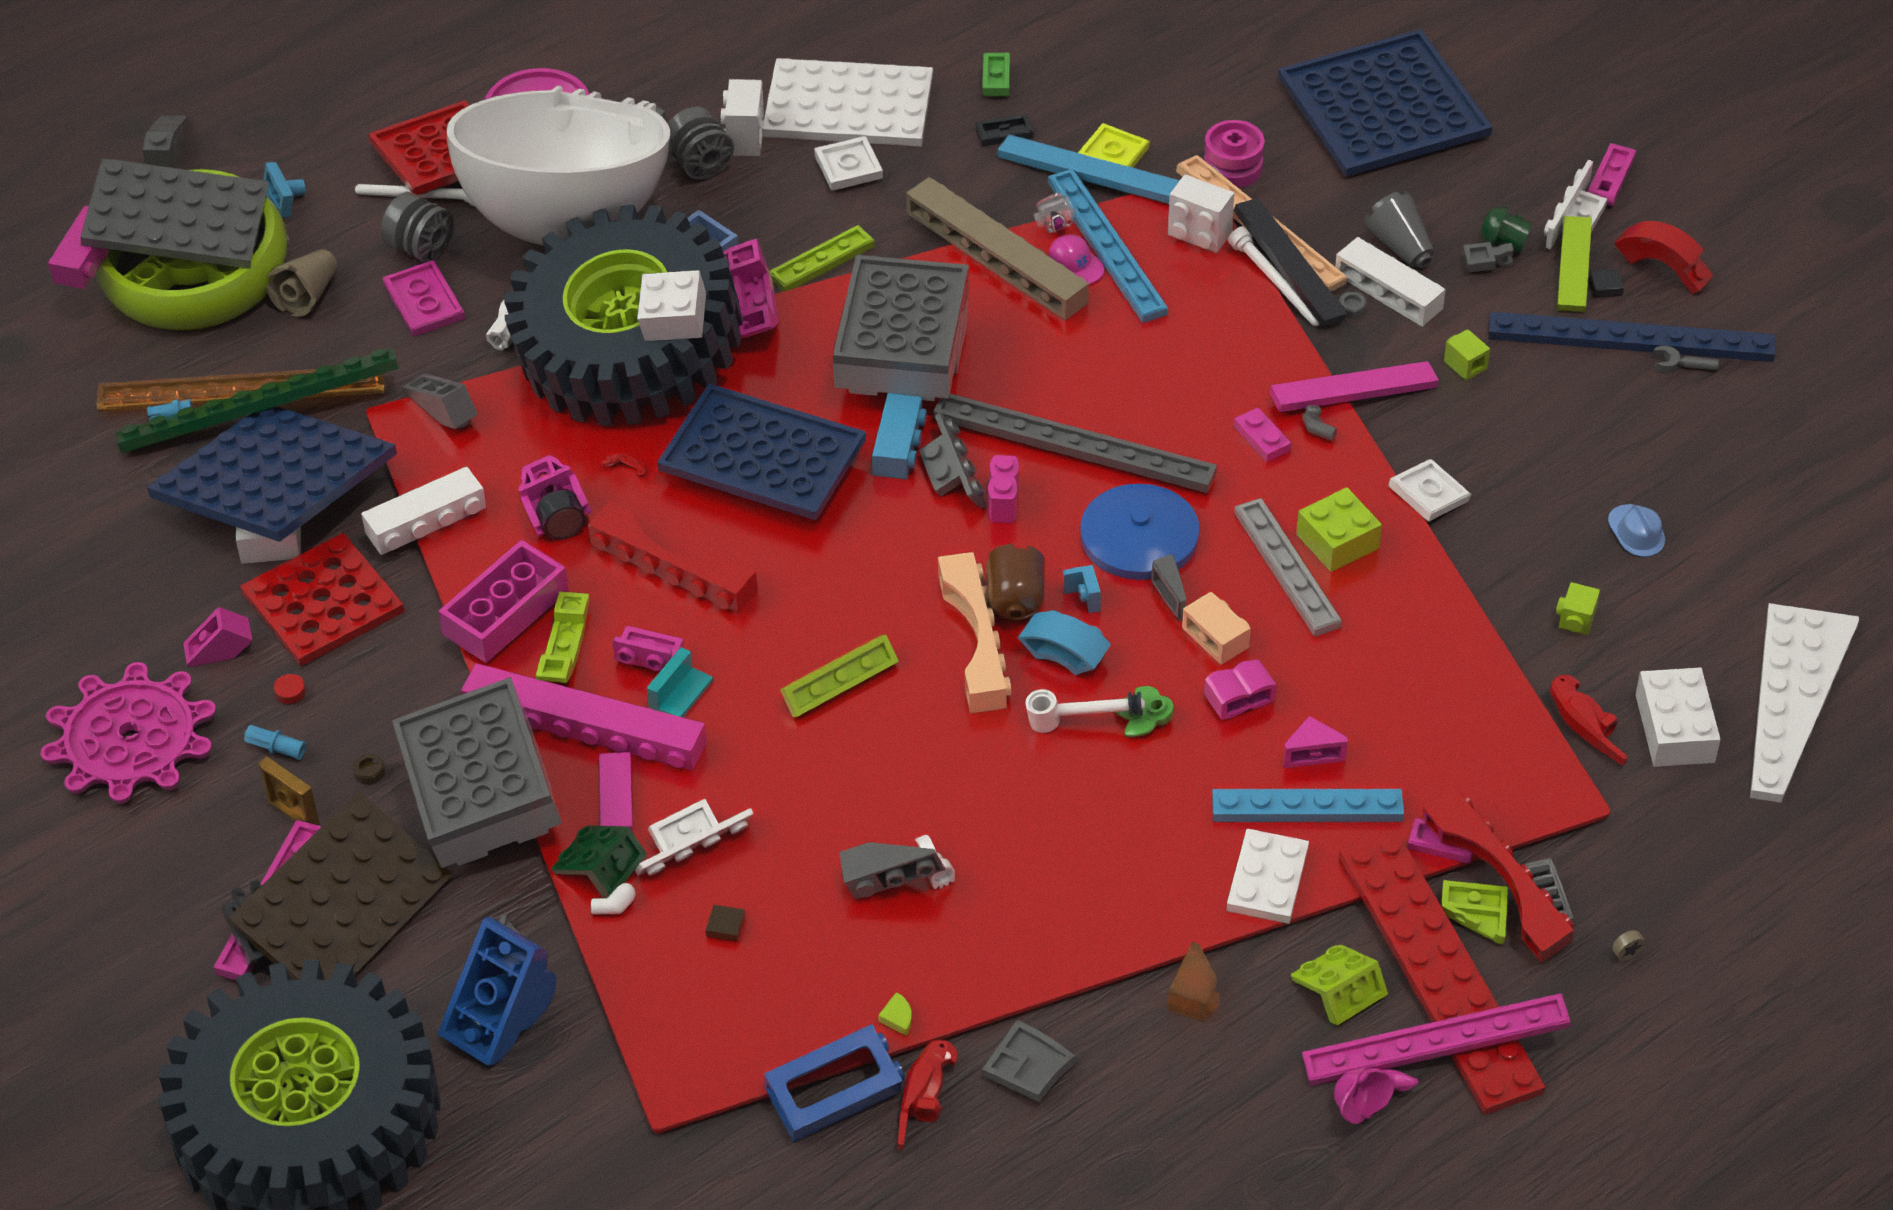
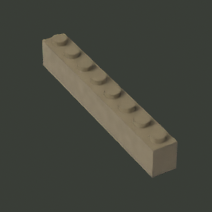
[906,177,1089,320]

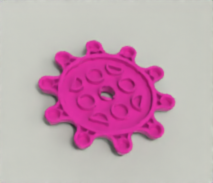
[41,662,216,804]

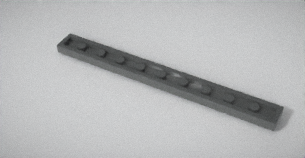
[933,394,1217,493]

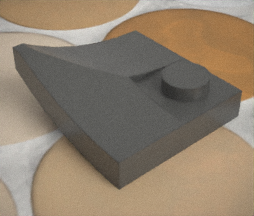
[982,1020,1077,1102]

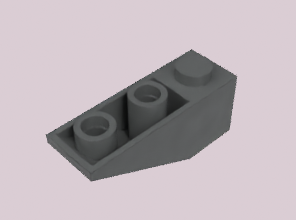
[839,842,945,899]

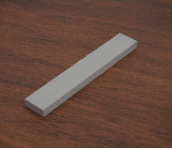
[1234,498,1342,637]

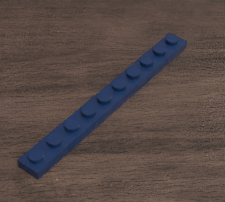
[1488,312,1775,362]

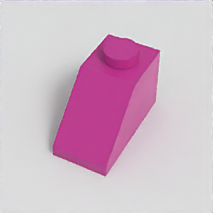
[183,607,252,667]

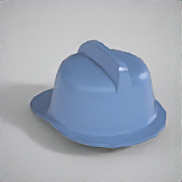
[1608,504,1666,557]

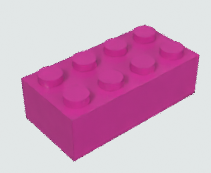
[438,540,569,663]

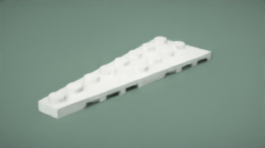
[1750,603,1859,803]

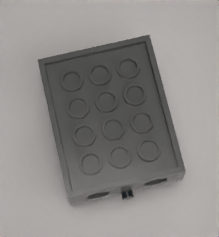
[833,255,969,401]
[392,677,562,868]

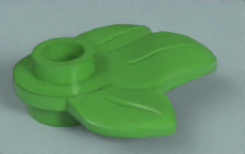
[1115,686,1174,737]

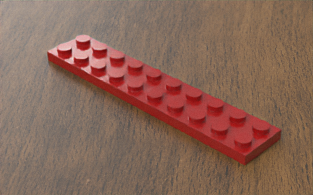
[1339,831,1546,1115]

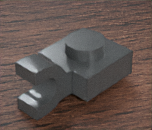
[1463,242,1514,272]

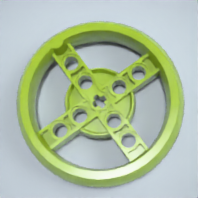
[95,169,287,331]

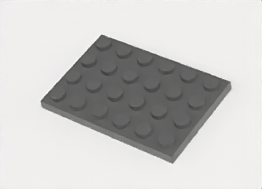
[80,158,269,268]

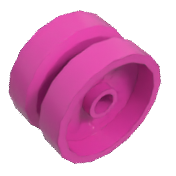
[1204,120,1265,188]

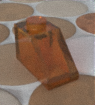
[1168,942,1221,1022]

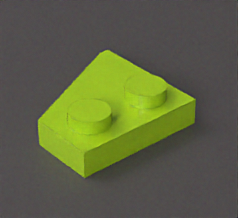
[1441,880,1508,944]

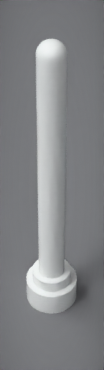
[355,184,474,206]
[1228,226,1319,326]

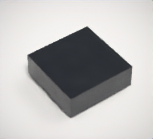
[1589,269,1624,297]

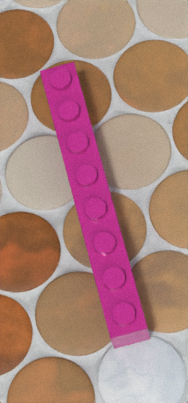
[461,663,707,770]

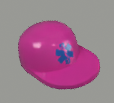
[1049,235,1104,285]

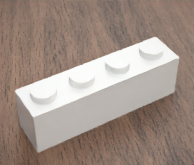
[1336,237,1446,327]
[361,466,486,555]

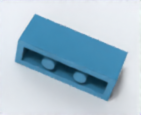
[872,393,927,479]

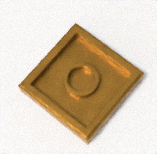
[259,757,320,826]

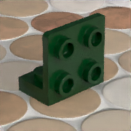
[551,825,647,898]

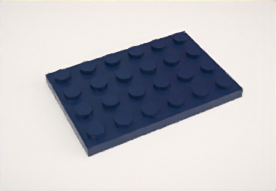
[657,383,866,520]

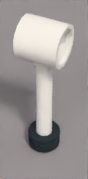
[1026,689,1145,733]

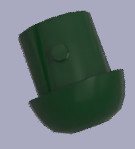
[1480,207,1533,254]

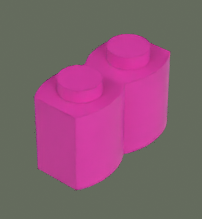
[988,455,1019,523]
[1204,660,1277,719]

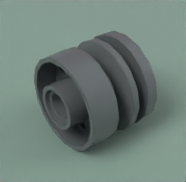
[668,106,734,180]
[381,192,454,262]

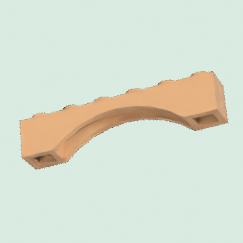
[938,552,1011,713]

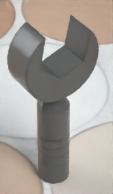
[1652,346,1719,374]

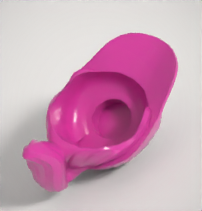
[1334,1066,1419,1124]

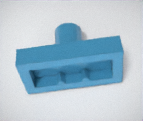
[263,162,306,217]

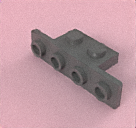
[919,412,986,509]

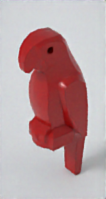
[1549,674,1628,766]
[898,1040,958,1150]

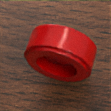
[274,674,306,704]

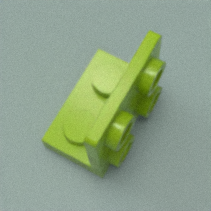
[1291,945,1388,1025]

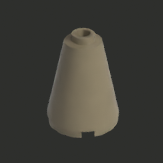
[266,249,338,317]

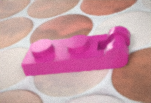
[1588,143,1636,207]

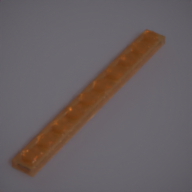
[96,369,385,412]

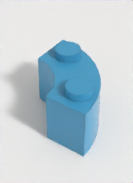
[1018,610,1111,675]

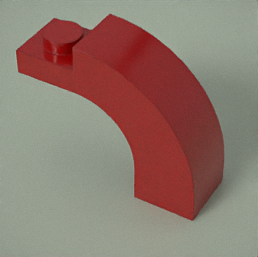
[1614,221,1714,294]

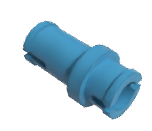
[147,399,194,420]

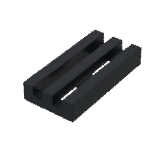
[975,114,1034,147]

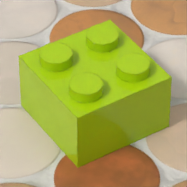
[1296,487,1382,572]

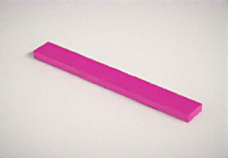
[1302,993,1571,1086]

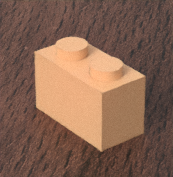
[1182,592,1251,665]

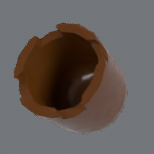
[986,544,1045,620]

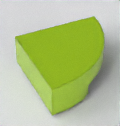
[878,992,911,1036]

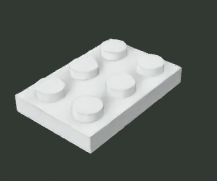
[1226,829,1309,924]

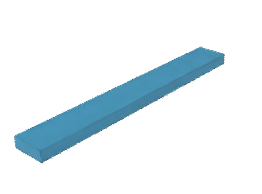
[997,135,1180,204]
[1048,169,1168,323]

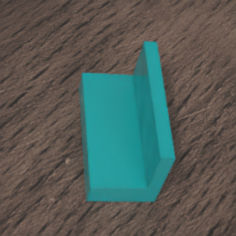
[647,647,713,717]

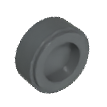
[1339,292,1367,319]

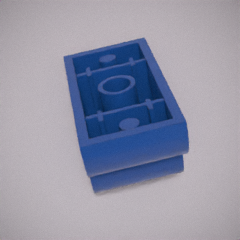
[437,917,557,1066]

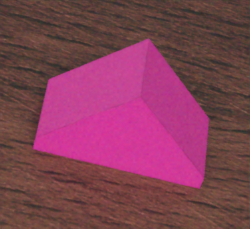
[1283,716,1348,768]

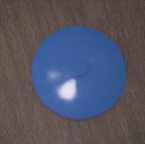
[1081,484,1199,580]

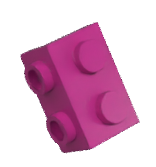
[612,626,684,671]

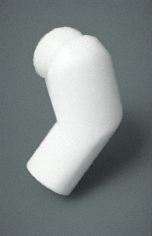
[591,883,635,915]

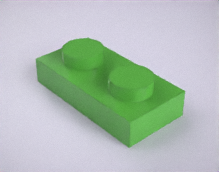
[983,53,1010,96]

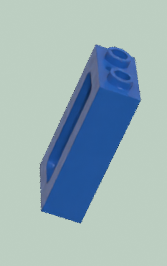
[763,1024,904,1142]

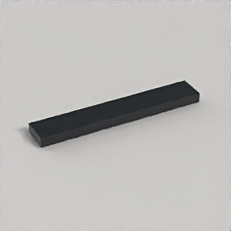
[1233,198,1347,327]

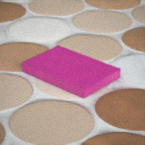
[382,260,465,337]

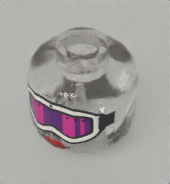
[1033,193,1076,233]

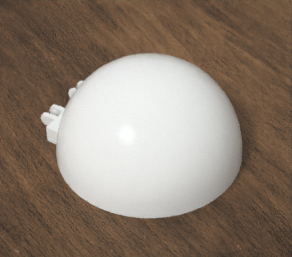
[447,86,670,246]

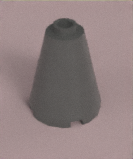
[1364,191,1434,268]

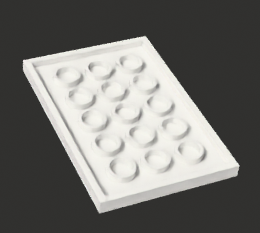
[762,58,933,147]

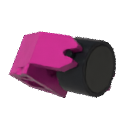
[519,455,592,539]

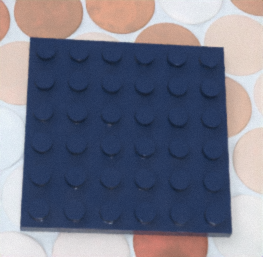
[1278,29,1493,176]
[147,406,397,542]

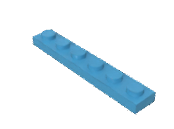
[1212,789,1404,822]

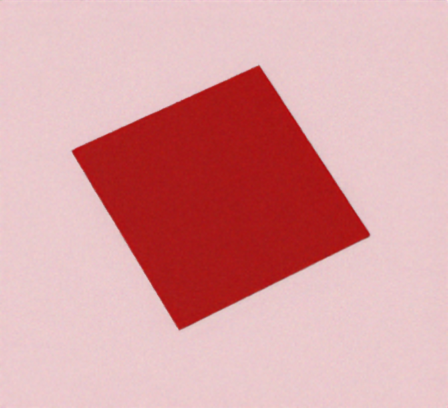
[366,194,1610,1133]

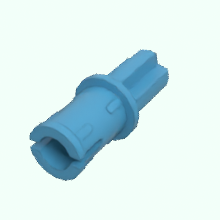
[244,725,307,760]

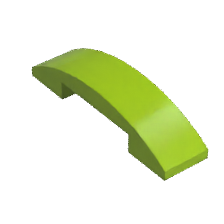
[536,591,589,683]

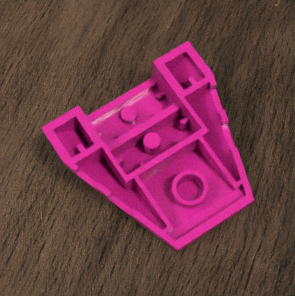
[723,238,779,338]

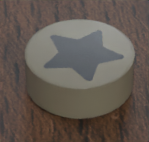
[1612,930,1646,961]

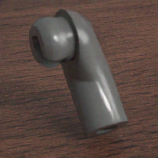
[1302,405,1337,441]

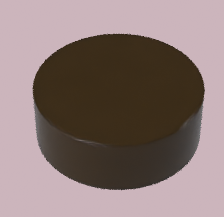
[353,754,385,785]

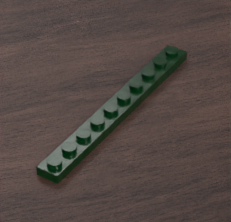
[116,348,399,453]

